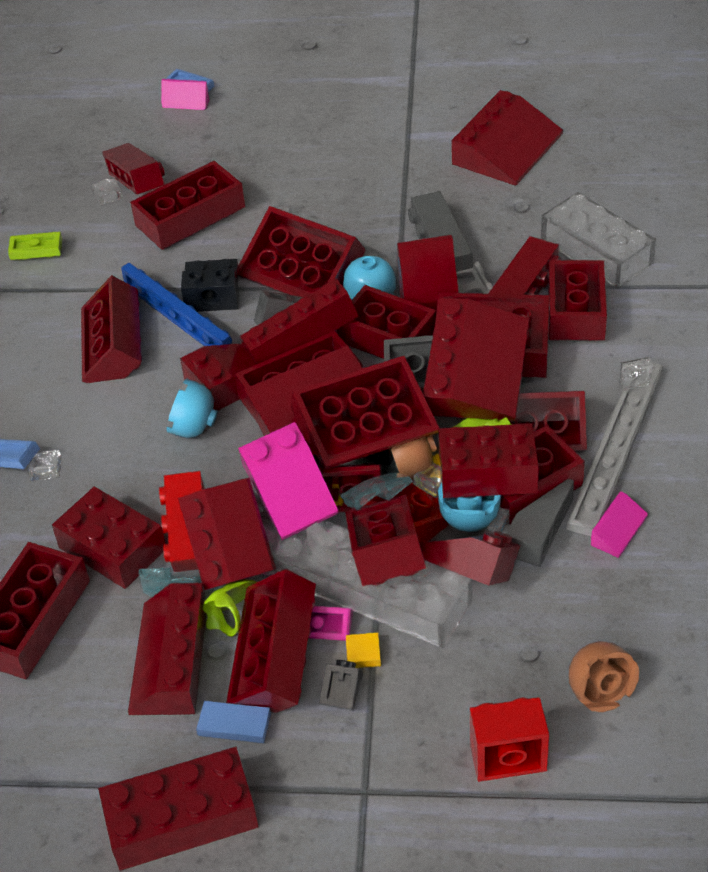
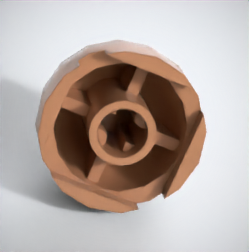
[391,435,438,481]
[569,641,639,712]

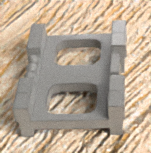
[456,262,493,294]

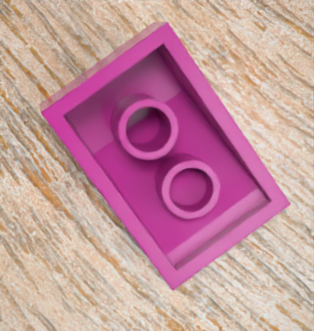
[238,422,339,540]

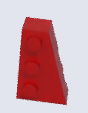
[159,471,206,572]

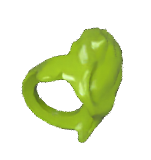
[202,579,257,637]

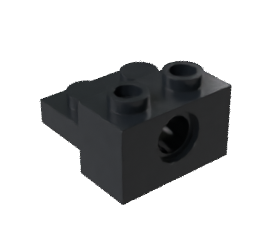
[181,259,239,312]

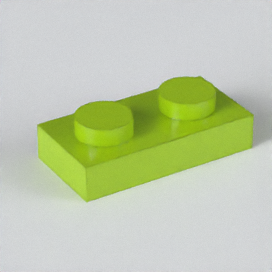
[8,232,62,260]

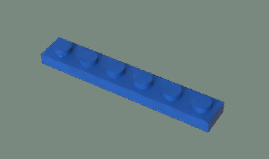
[121,263,232,346]

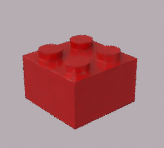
[470,697,549,782]

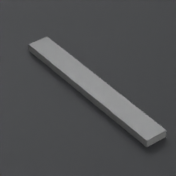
[566,359,663,536]

